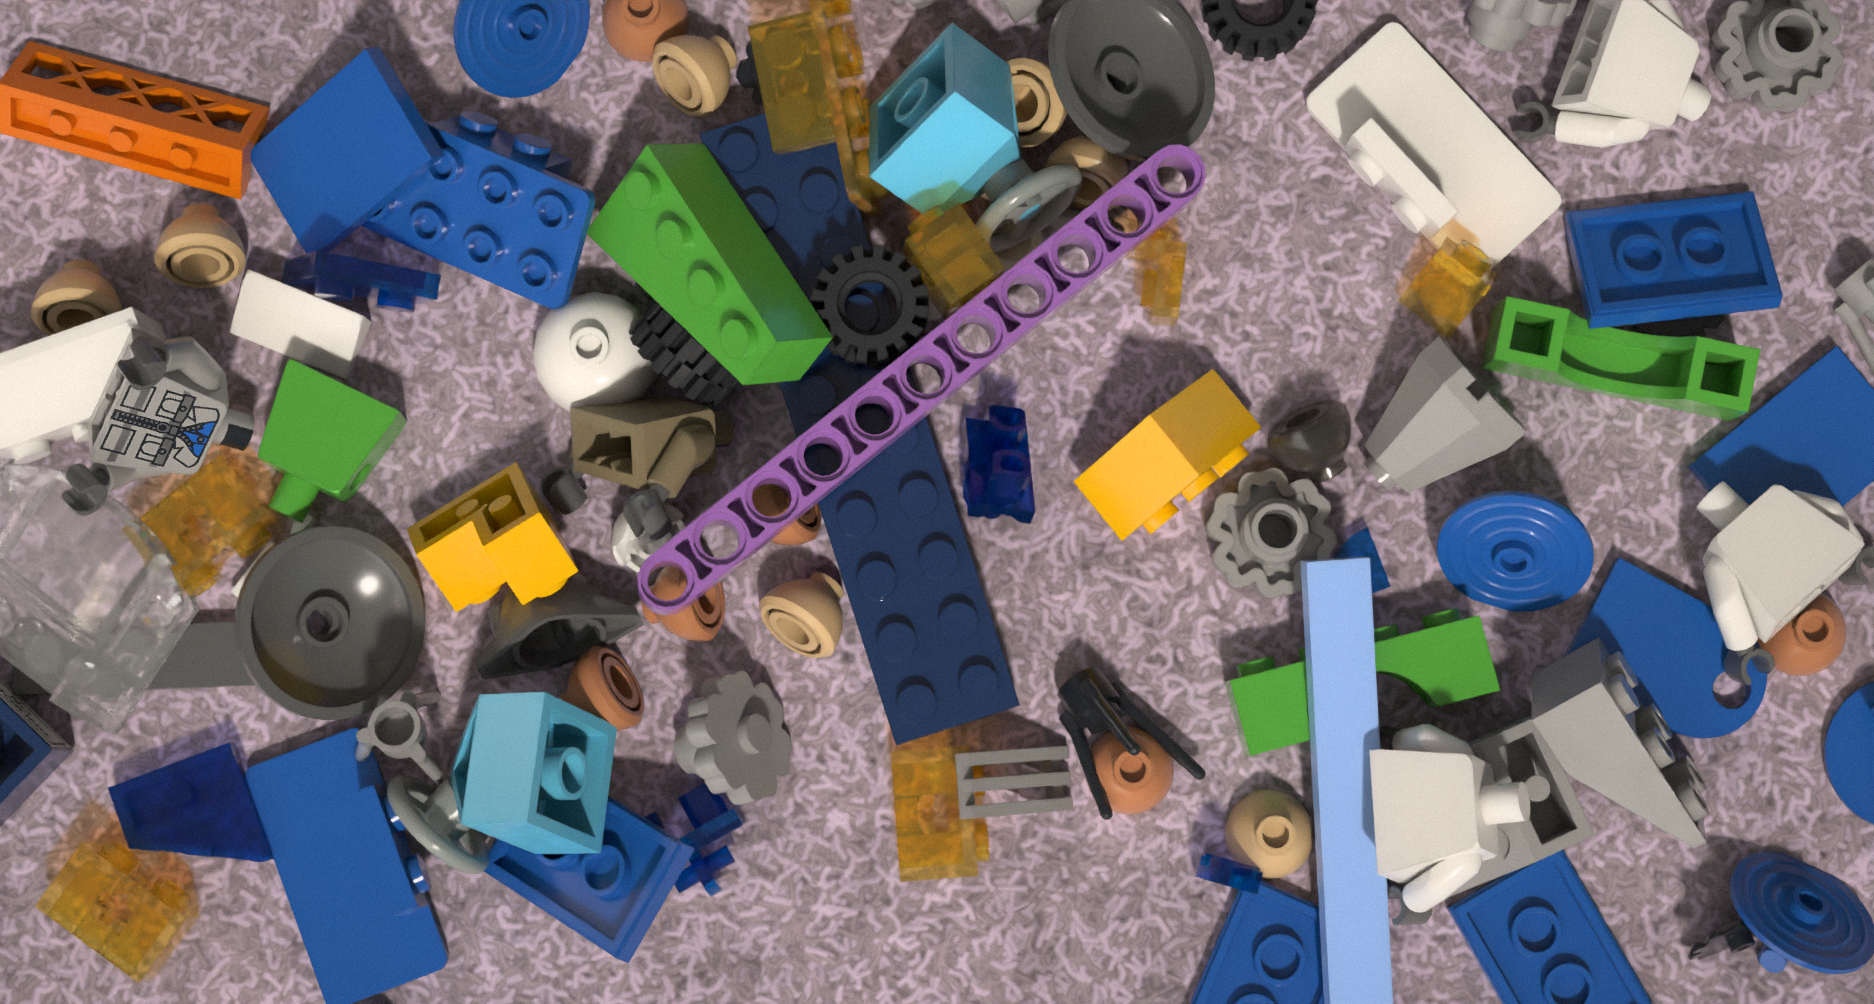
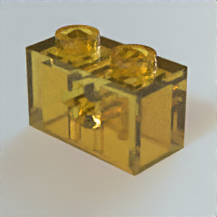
[904,203,1005,320]
[118,454,279,599]
[891,746,990,882]
[35,839,200,983]

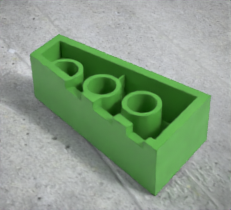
[587,144,833,385]

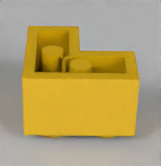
[1073,369,1262,541]
[407,462,579,612]

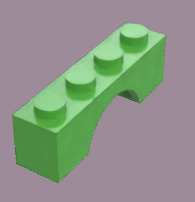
[1481,296,1761,421]
[1225,607,1500,756]

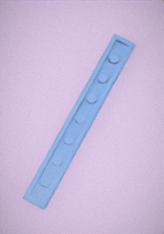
[1300,556,1393,1004]

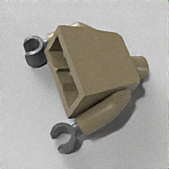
[541,397,734,541]

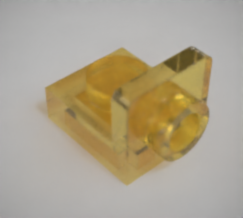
[1124,229,1187,327]
[1398,237,1498,339]

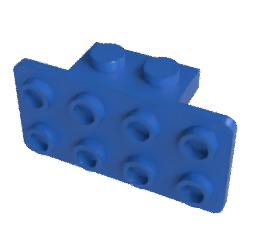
[361,111,595,309]
[245,728,449,1004]

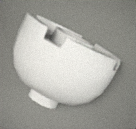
[532,292,657,412]

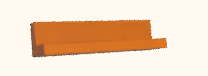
[0,41,270,200]

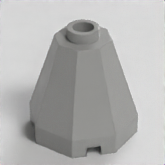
[1364,335,1527,493]

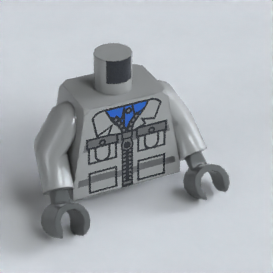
[61,328,255,516]

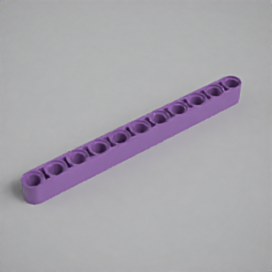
[637,144,1206,615]

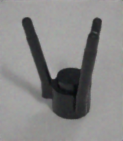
[1057,666,1206,820]

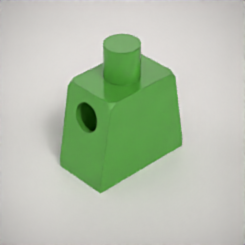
[258,359,407,524]

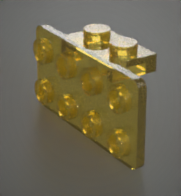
[748,0,890,216]

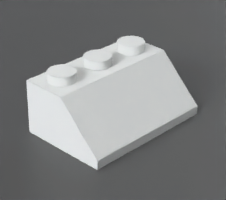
[0,307,167,464]

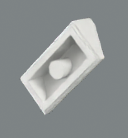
[230,270,371,380]

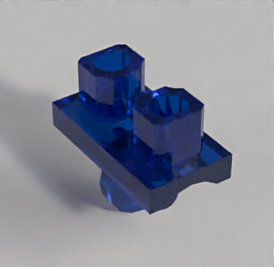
[961,404,1036,524]
[645,783,745,897]

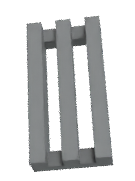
[955,746,1073,819]

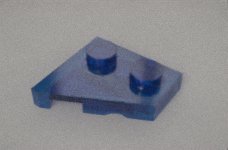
[281,250,441,313]
[108,742,273,862]

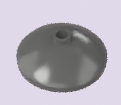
[1048,0,1215,162]
[234,526,425,720]

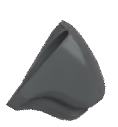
[477,572,643,680]

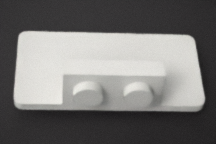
[1306,22,1561,282]

